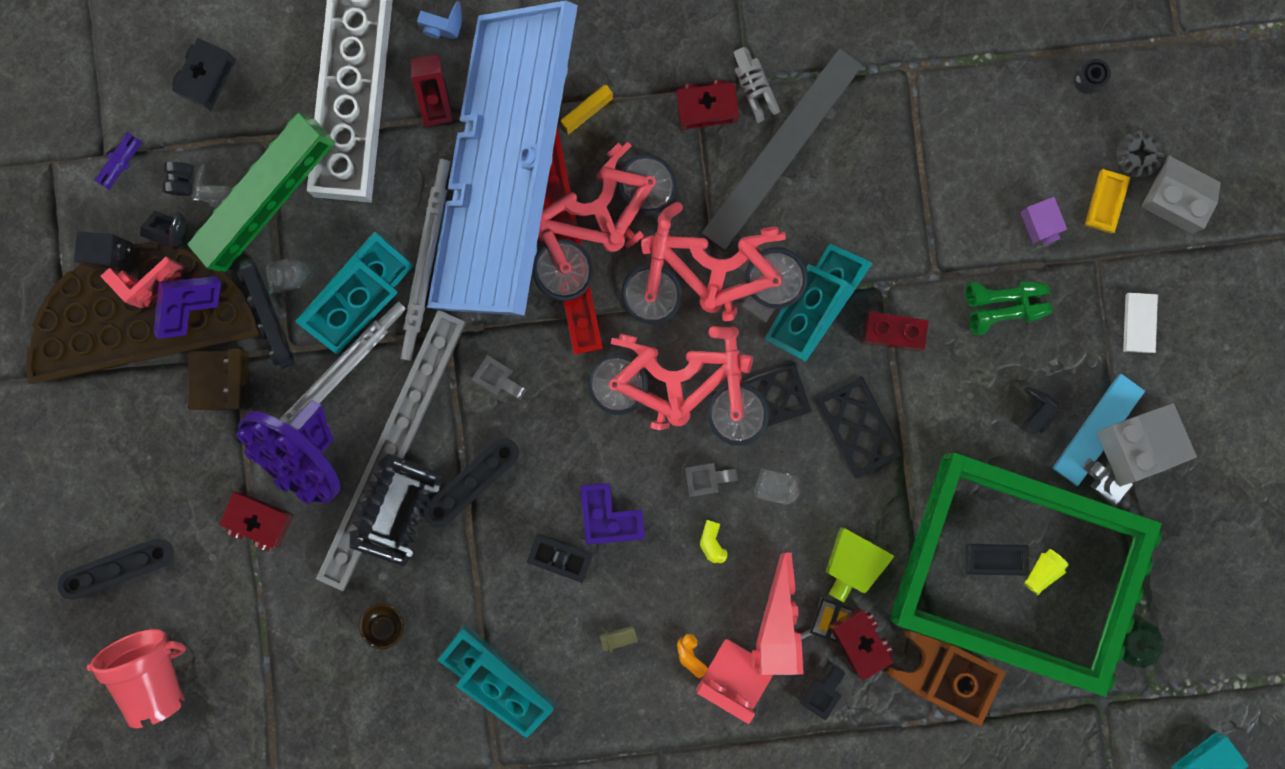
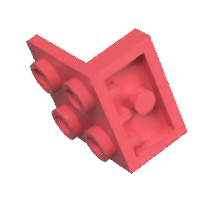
[101,257,186,309]
[696,639,773,724]

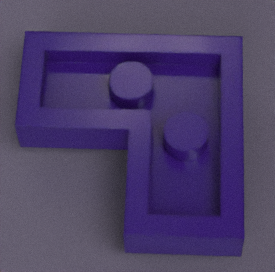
[154,276,221,339]
[580,483,645,545]

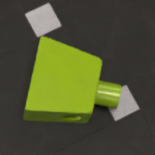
[825,527,894,602]

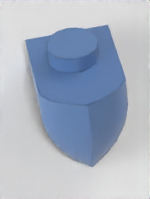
[417,1,462,39]

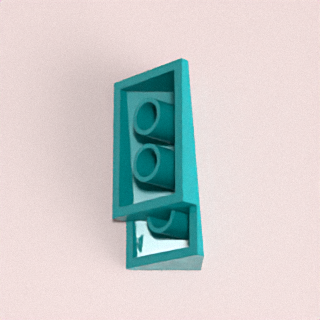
[296,231,414,354]
[764,244,873,362]
[437,623,554,738]

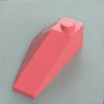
[752,552,803,675]

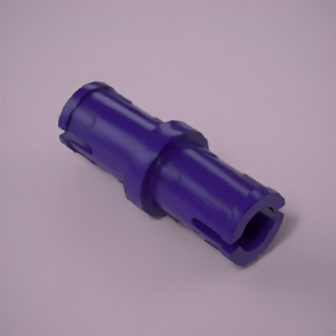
[94,132,143,191]

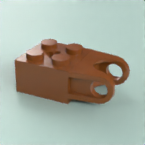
[885,630,1006,727]

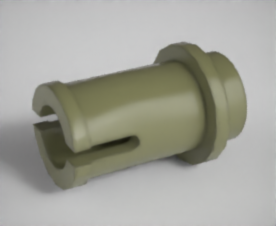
[599,625,638,653]

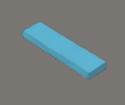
[1052,374,1145,486]

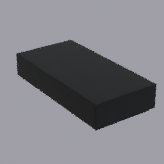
[966,543,1029,576]

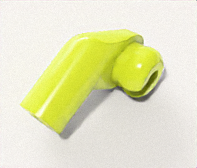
[700,520,727,563]

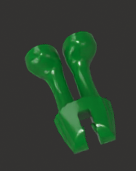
[965,281,1053,336]

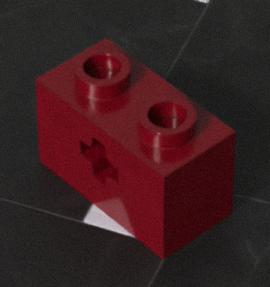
[676,79,739,131]
[861,312,929,352]
[219,492,294,551]
[828,608,893,681]

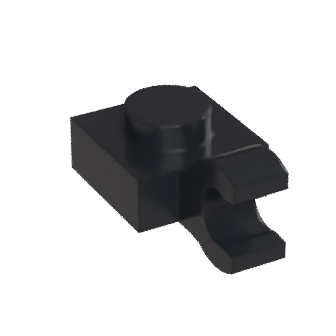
[800,664,846,721]

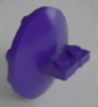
[236,400,340,504]

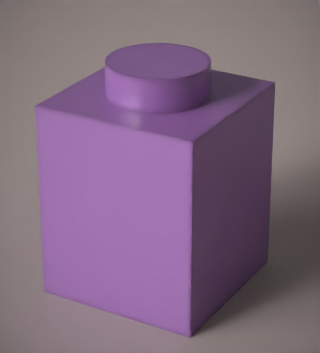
[1020,197,1067,245]

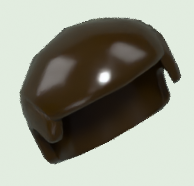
[359,603,404,650]

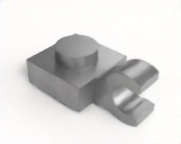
[471,355,526,400]
[1082,458,1133,507]
[685,463,738,497]

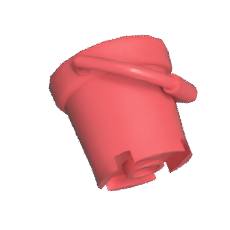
[87,629,187,728]

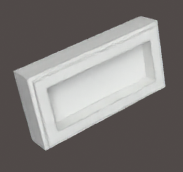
[1123,293,1158,353]

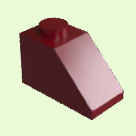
[411,54,453,127]

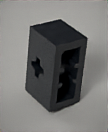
[172,38,236,111]
[74,231,135,272]
[526,533,594,583]

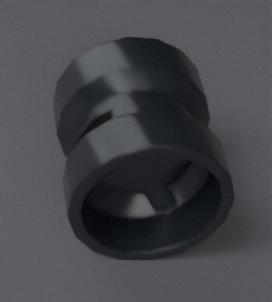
[1074,59,1111,94]
[162,162,194,196]

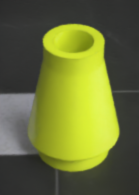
[1024,549,1068,595]

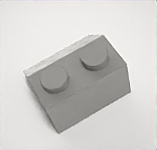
[1141,155,1221,234]

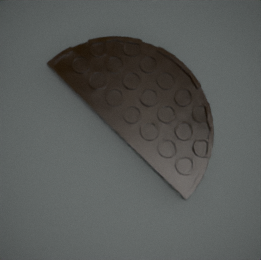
[26,243,262,384]

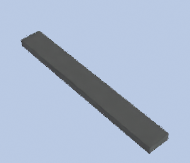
[701,48,863,251]

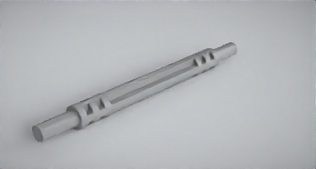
[400,159,451,361]
[280,301,406,424]

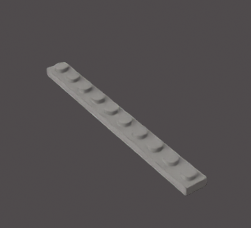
[316,310,466,591]

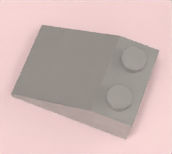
[1096,403,1197,487]

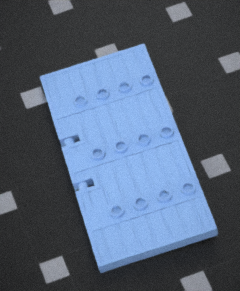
[427,1,578,316]

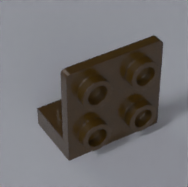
[188,349,249,410]

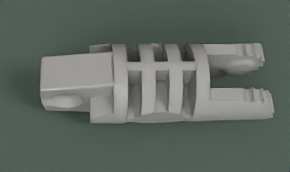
[733,47,781,123]

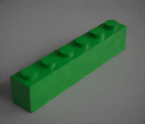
[187,112,336,273]

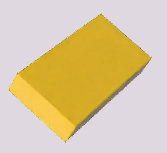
[561,85,613,135]
[1084,169,1131,234]

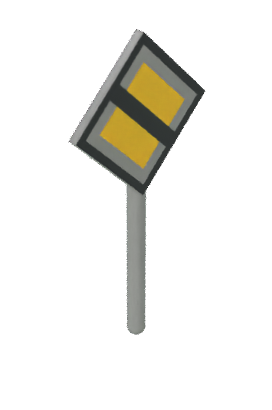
[801,597,855,643]

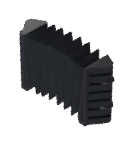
[349,453,442,567]

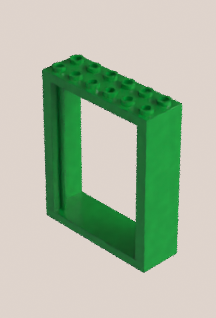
[888,453,1162,697]

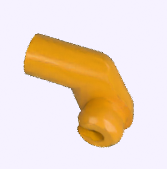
[677,634,708,678]

